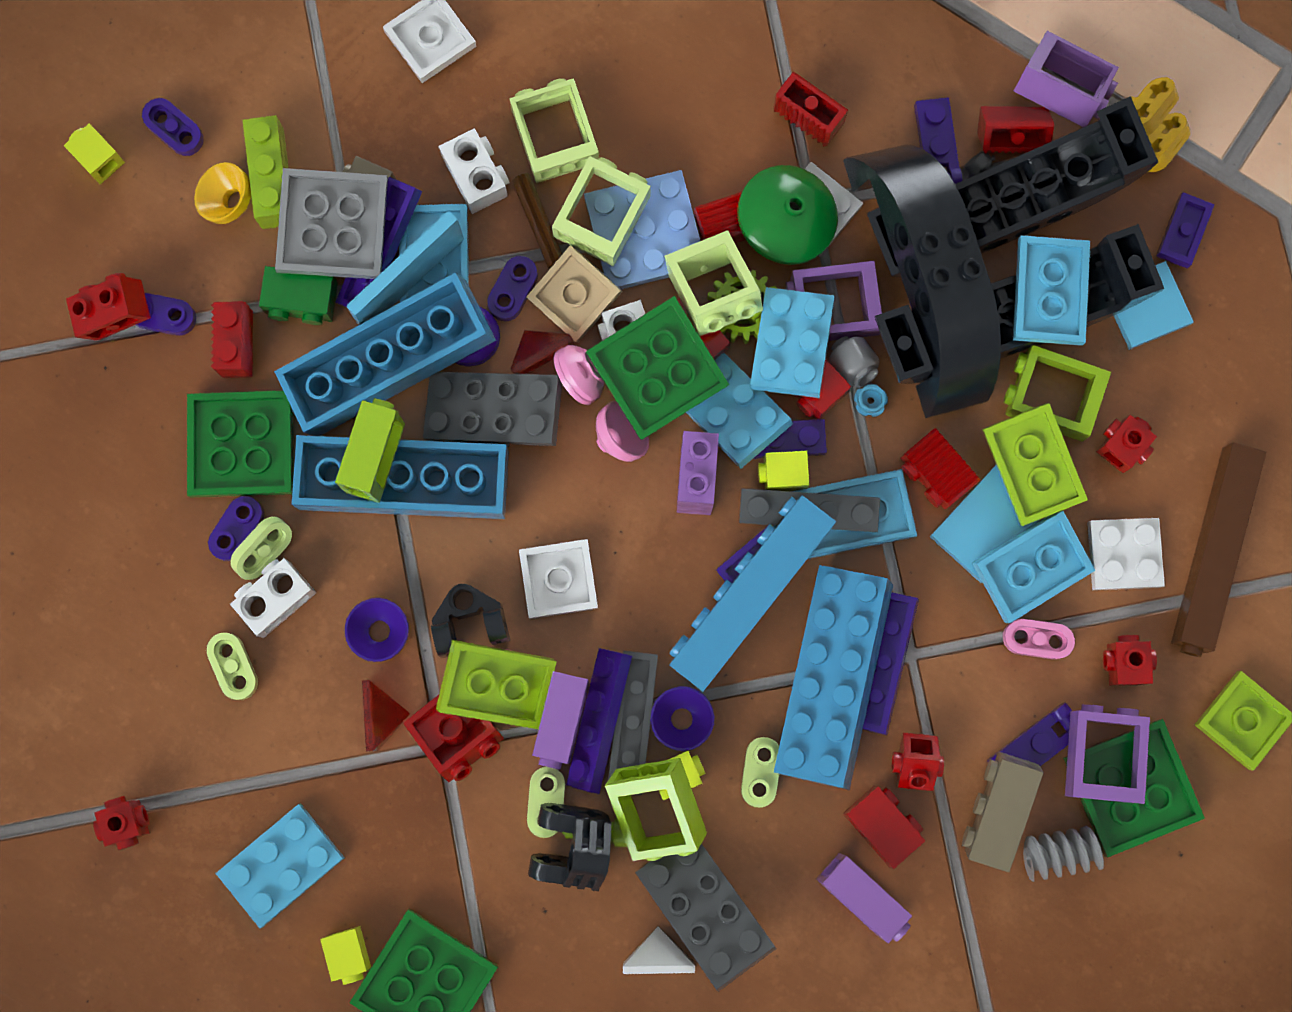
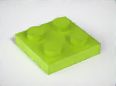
[1194,671,1292,770]

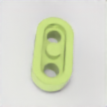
[231,517,292,580]
[207,633,258,700]
[741,737,779,808]
[527,767,565,838]

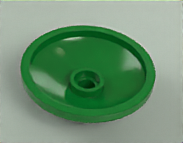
[737,165,838,265]

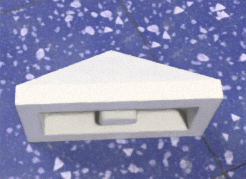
[623,927,695,974]

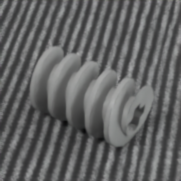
[1023,826,1104,882]

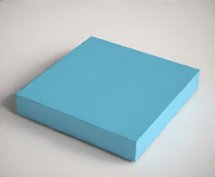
[1114,261,1194,350]

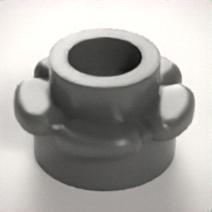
[964,150,996,178]

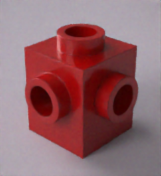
[1096,415,1157,473]
[1103,635,1157,686]
[891,733,944,791]
[93,796,150,851]

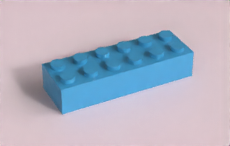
[274,272,496,436]
[292,435,509,519]
[669,495,836,691]
[774,565,893,790]

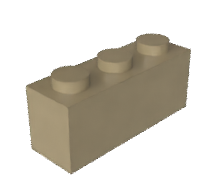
[962,751,1044,872]

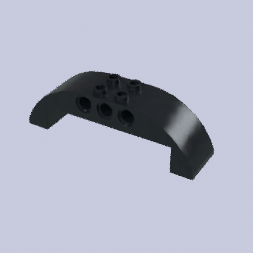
[867,96,1158,277]
[843,145,1001,418]
[875,224,1165,384]

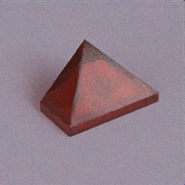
[510,330,574,374]
[362,680,410,752]

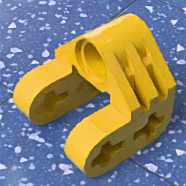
[1131,77,1191,172]

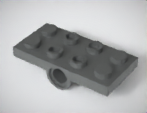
[423,372,562,447]
[635,844,777,992]

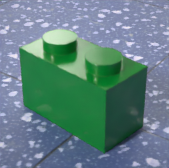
[259,266,338,325]

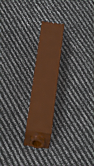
[1171,442,1267,657]

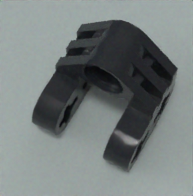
[431,584,510,658]
[528,803,612,891]

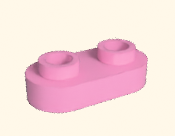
[1003,619,1075,659]

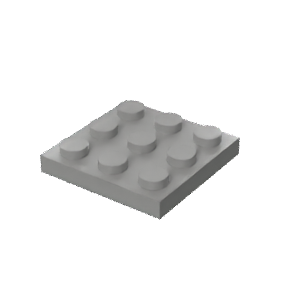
[275,168,388,279]

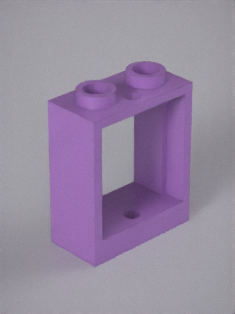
[1014,31,1119,128]
[786,261,882,341]
[676,431,719,515]
[532,671,590,769]
[1065,704,1150,804]
[816,853,912,944]

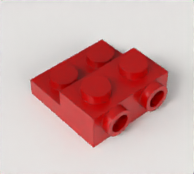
[403,694,504,782]

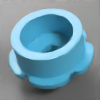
[854,384,888,417]

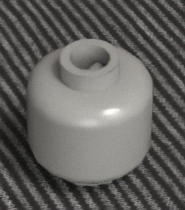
[828,336,880,388]

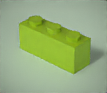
[242,115,289,229]

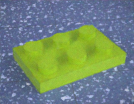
[982,403,1088,526]
[436,640,557,730]

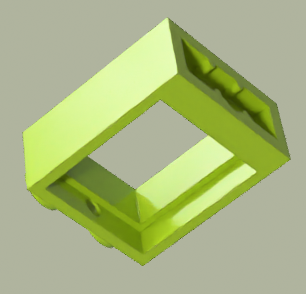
[1003,345,1111,442]
[335,398,405,503]
[605,758,707,861]

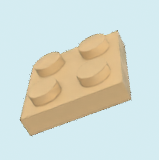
[526,245,623,343]

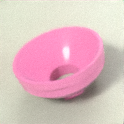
[554,345,604,405]
[596,401,649,462]

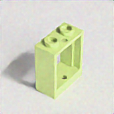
[509,78,599,183]
[552,156,651,267]
[664,230,763,336]

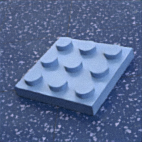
[584,170,700,289]

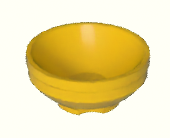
[194,162,251,224]

